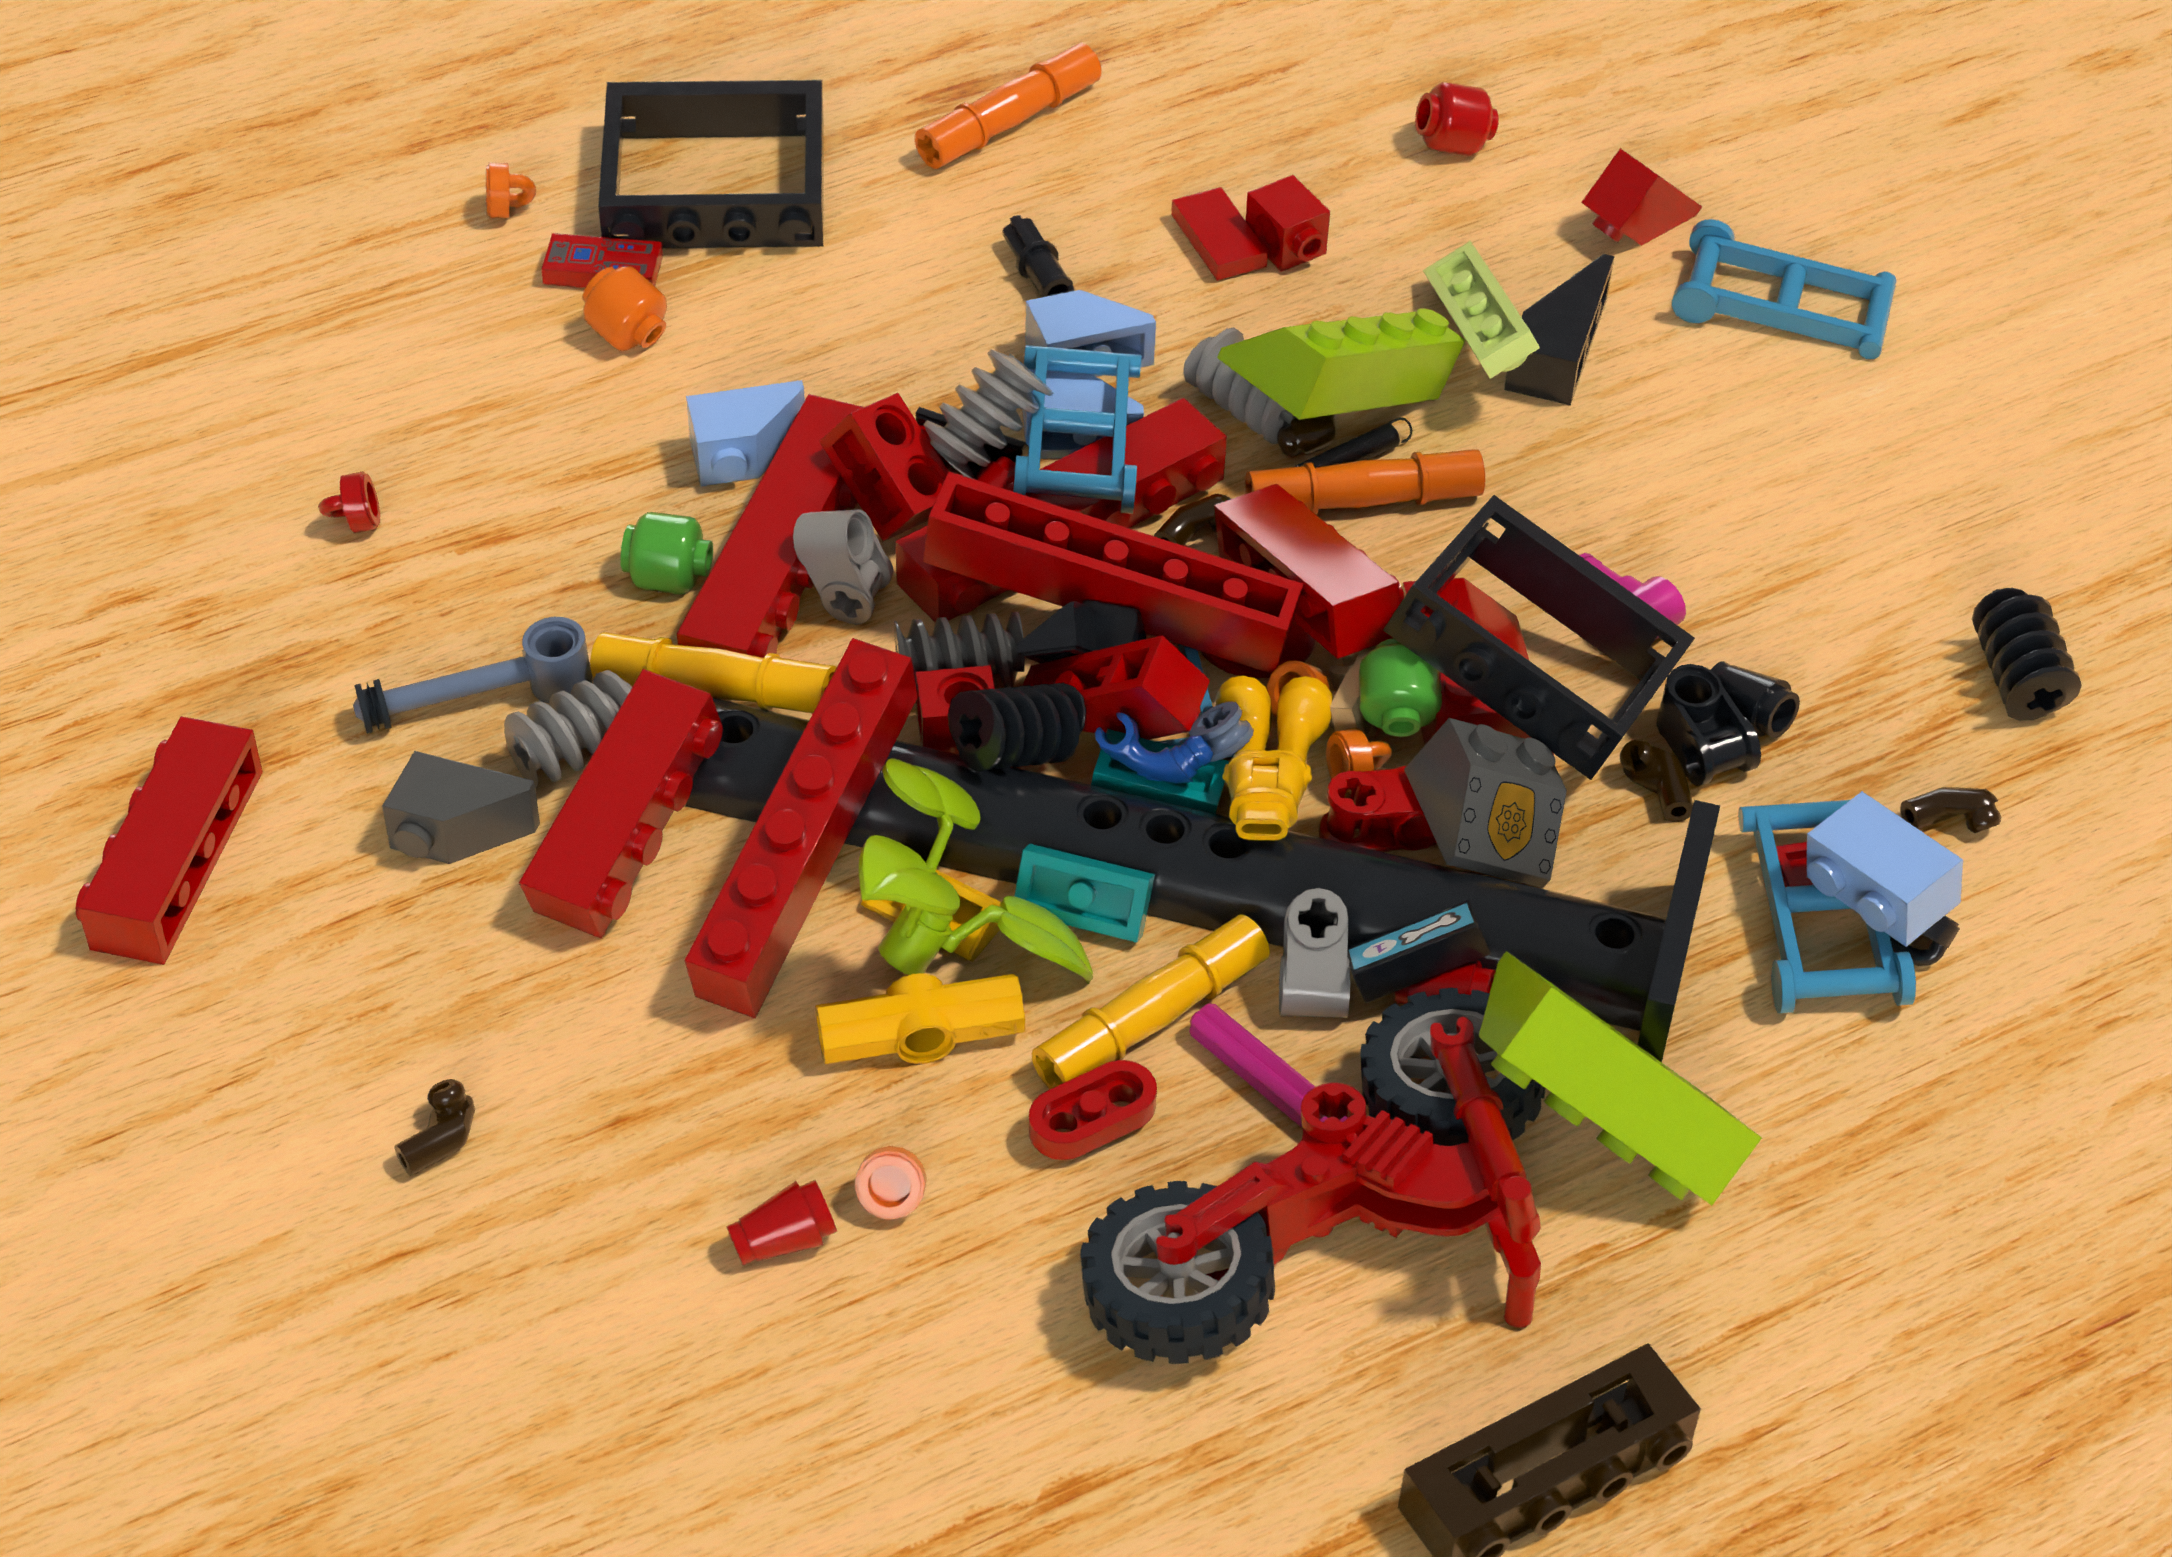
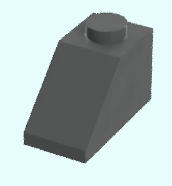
[382,751,540,864]

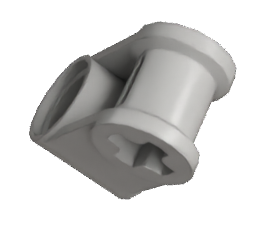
[793,509,894,625]
[1279,888,1350,1018]

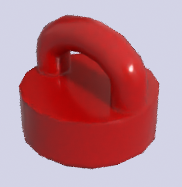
[318,471,380,533]

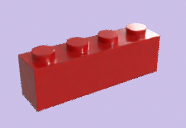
[1214,484,1404,659]
[519,669,723,939]
[75,716,263,965]

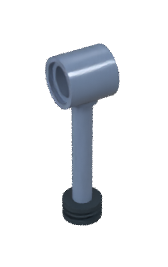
[353,617,592,734]

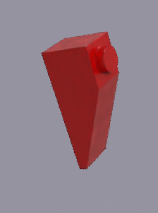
[1022,635,1210,740]

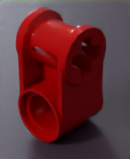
[1318,765,1437,852]

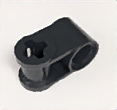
[1656,664,1761,786]

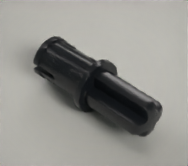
[1003,215,1074,298]

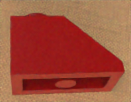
[1581,148,1702,246]

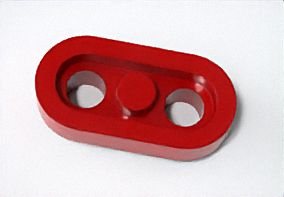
[1029,1060,1157,1160]

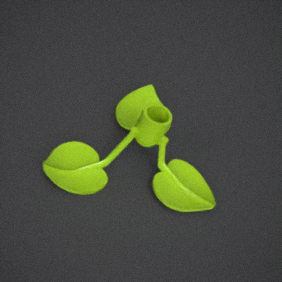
[858,758,1093,984]

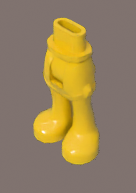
[1215,675,1333,840]

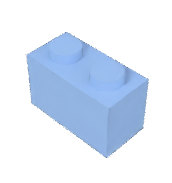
[1807,791,1963,947]

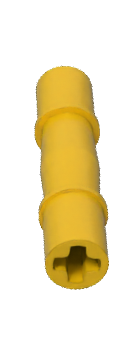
[590,632,837,714]
[1031,915,1270,1089]

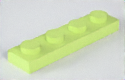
[1423,241,1540,378]

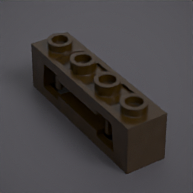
[1398,1343,1701,1557]

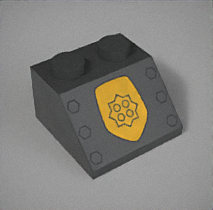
[1404,718,1567,888]

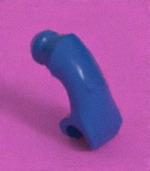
[1095,712,1214,784]

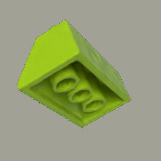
[1217,308,1466,420]
[1478,951,1762,1205]

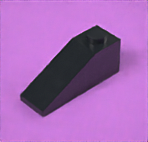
[1504,254,1615,405]

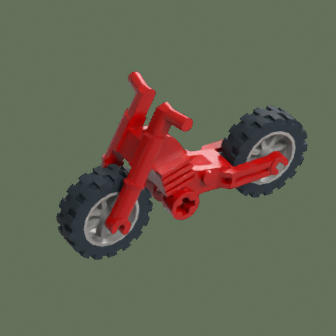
[1080,988,1545,1364]

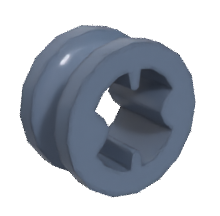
[1188,702,1254,761]

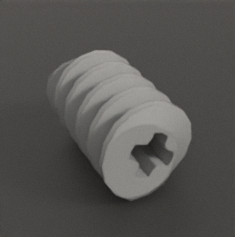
[1183,327,1296,444]
[923,349,1053,480]
[504,670,632,789]

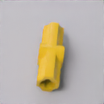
[815,973,1025,1064]

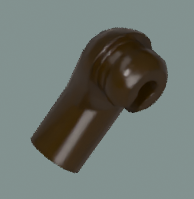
[1277,415,1336,457]
[1154,493,1231,546]
[1620,739,1693,822]
[1900,787,2002,833]
[394,1079,475,1176]

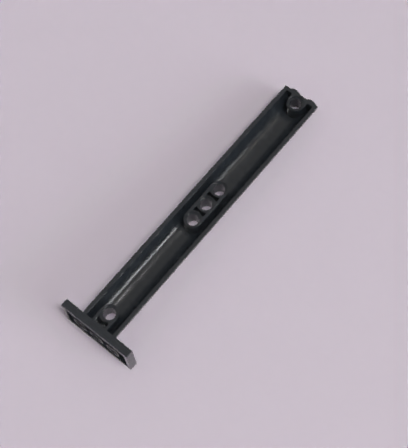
[686,698,1720,1062]

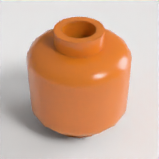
[582,266,667,351]

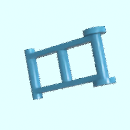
[1672,219,1897,359]
[1013,345,1142,514]
[1738,800,1916,1014]

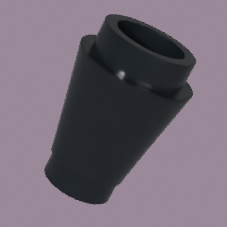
[1711,661,1800,738]

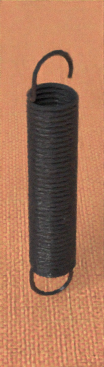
[1293,417,1413,468]

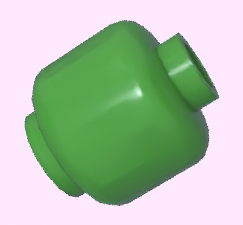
[620,512,713,595]
[1359,638,1442,737]

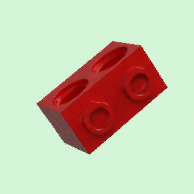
[819,393,948,542]

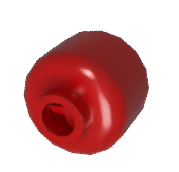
[1415,82,1499,156]

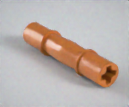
[915,43,1102,169]
[1245,449,1485,515]

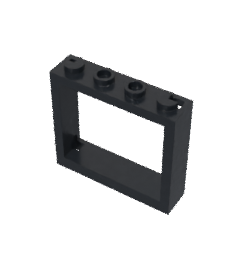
[598,80,824,248]
[1383,495,1695,780]

